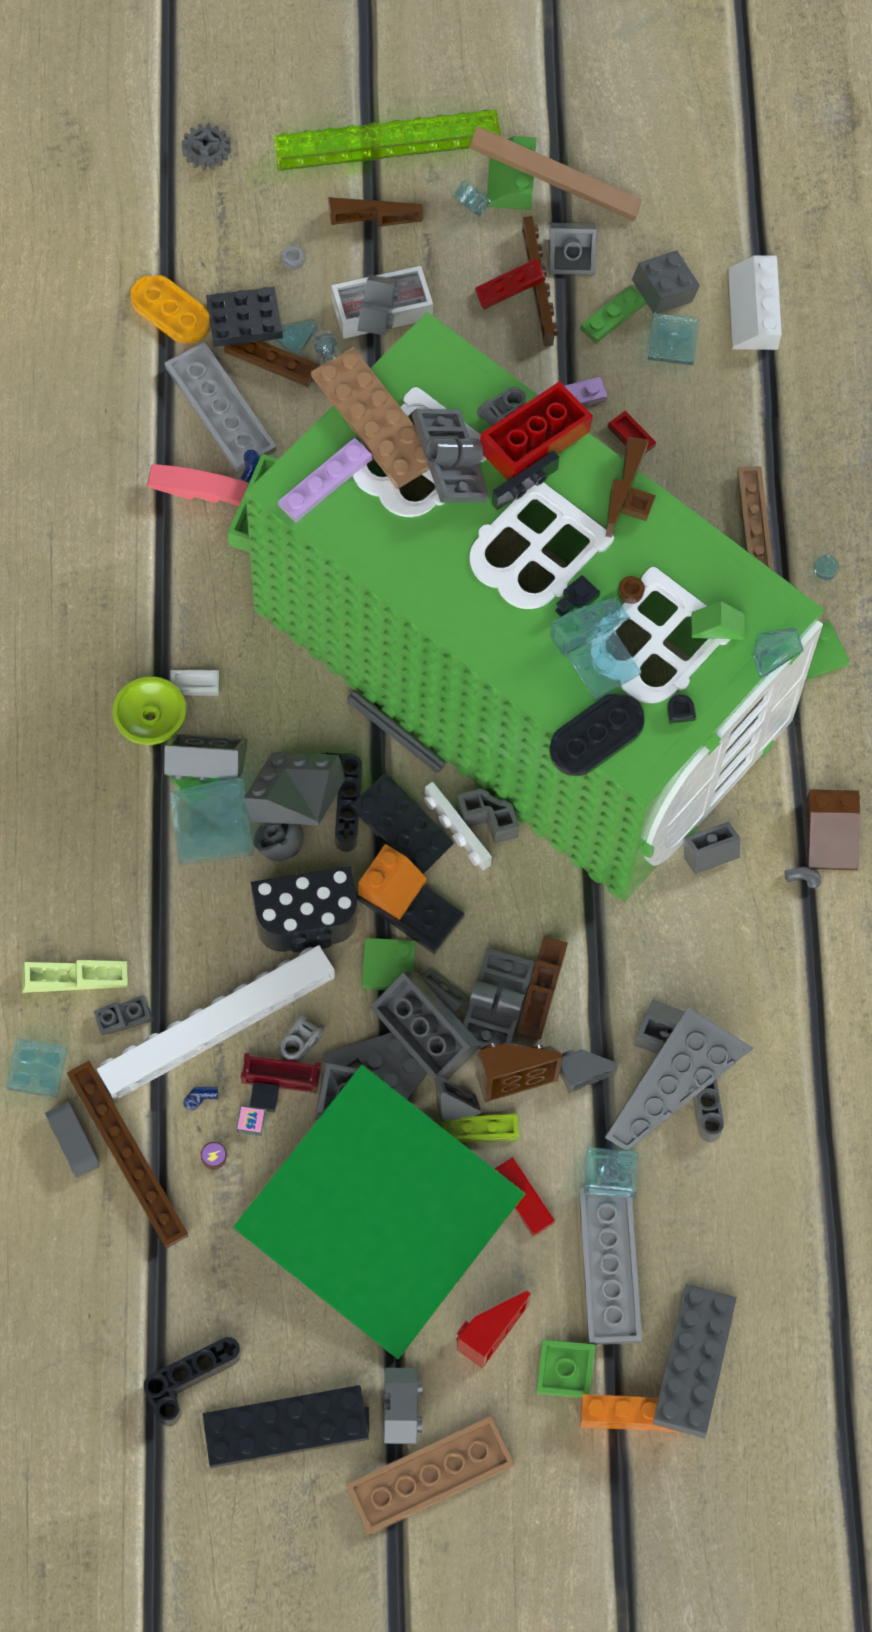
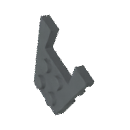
[322,1033,428,1100]

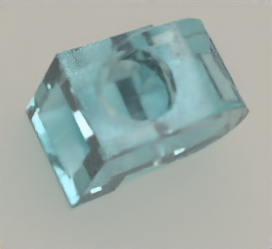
[453,180,491,217]

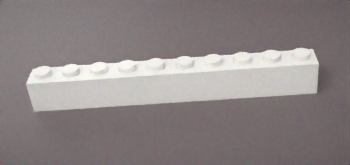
[97,945,335,1102]

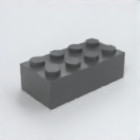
[370,971,481,1080]

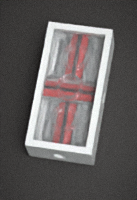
[331,266,433,339]

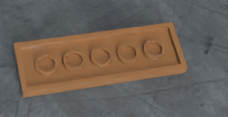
[311,347,430,489]
[345,1416,515,1536]

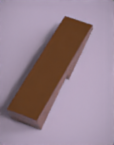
[328,197,423,227]
[605,437,649,537]

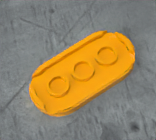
[130,274,211,344]

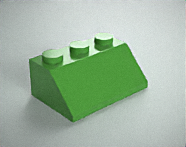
[486,136,537,210]

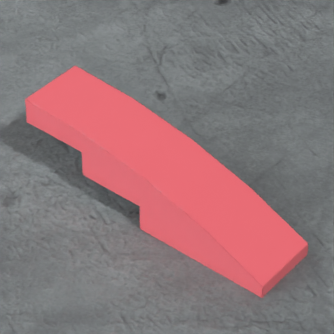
[147,464,248,506]

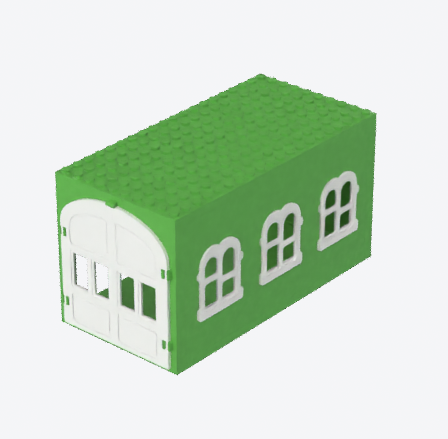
[246,312,824,902]

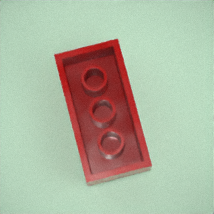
[480,381,593,481]

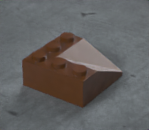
[476,1043,563,1103]

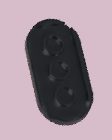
[549,693,645,776]

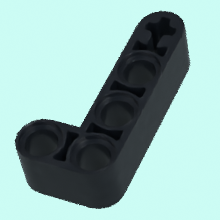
[322,752,362,852]
[144,1337,241,1426]

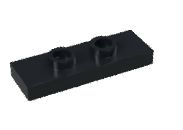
[491,451,560,510]

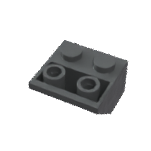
[634,999,684,1054]

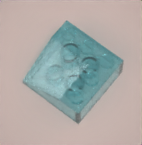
[170,778,253,865]

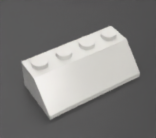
[728,256,782,350]

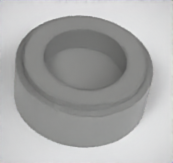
[282,246,305,270]

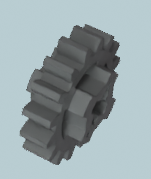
[182,123,231,170]

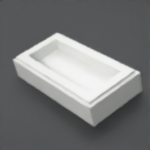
[170,670,219,696]

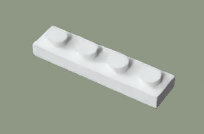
[424,782,492,871]

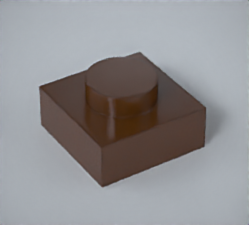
[622,487,656,521]

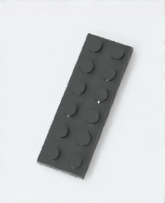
[653,1284,737,1439]

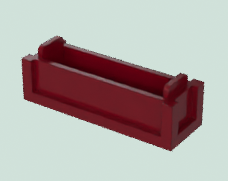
[240,1053,321,1093]

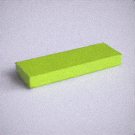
[441,1113,519,1143]

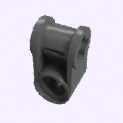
[477,387,526,427]

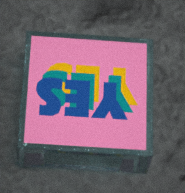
[236,1105,266,1136]

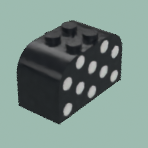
[251,866,357,953]

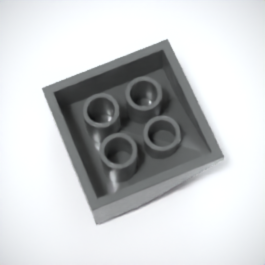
[244,752,345,825]

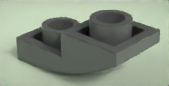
[94,995,153,1035]

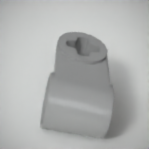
[281,1015,324,1063]

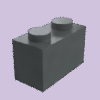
[684,821,740,874]

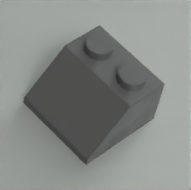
[549,223,597,275]

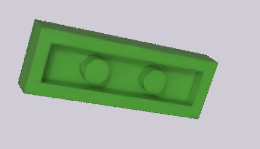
[580,285,646,344]

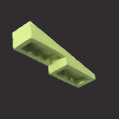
[22,960,128,993]

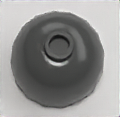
[253,823,304,861]

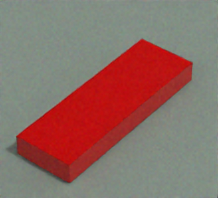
[475,258,546,310]
[494,1157,555,1237]

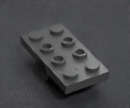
[412,409,489,503]
[463,948,536,1050]

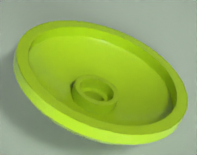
[112,677,186,745]

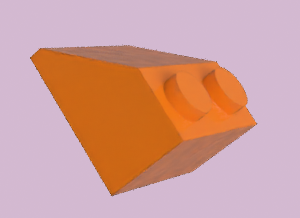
[358,844,427,919]

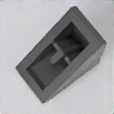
[435,1075,481,1122]

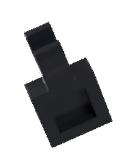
[555,575,600,618]

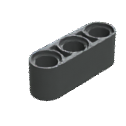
[693,1079,724,1142]
[45,1102,100,1178]

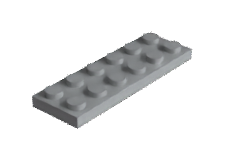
[165,342,277,472]
[579,1187,642,1345]

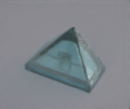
[275,319,317,355]
[752,628,804,678]

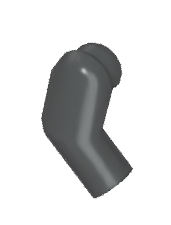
[784,866,821,888]

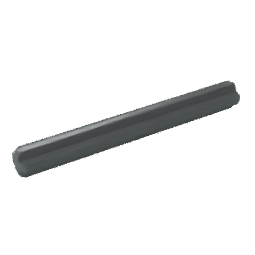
[347,691,445,773]

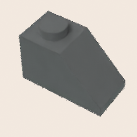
[560,1049,617,1093]

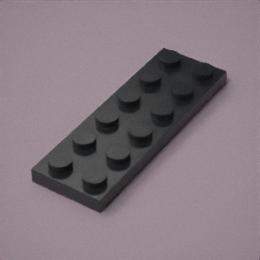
[202,1385,370,1468]

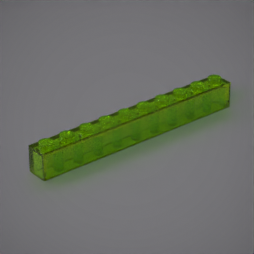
[273,109,501,171]

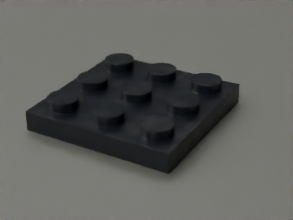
[206,287,283,347]

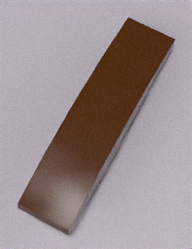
[516,936,568,1040]

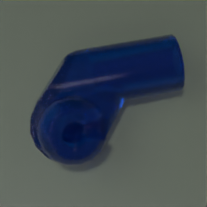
[240,449,260,483]
[183,1087,218,1111]

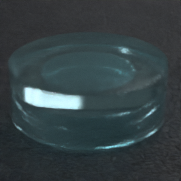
[814,555,839,580]

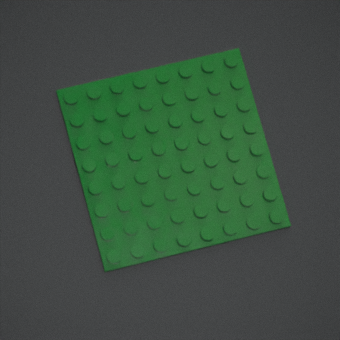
[232,1065,525,1360]

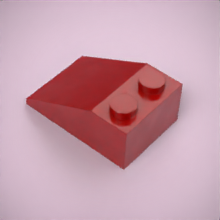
[456,1291,531,1369]

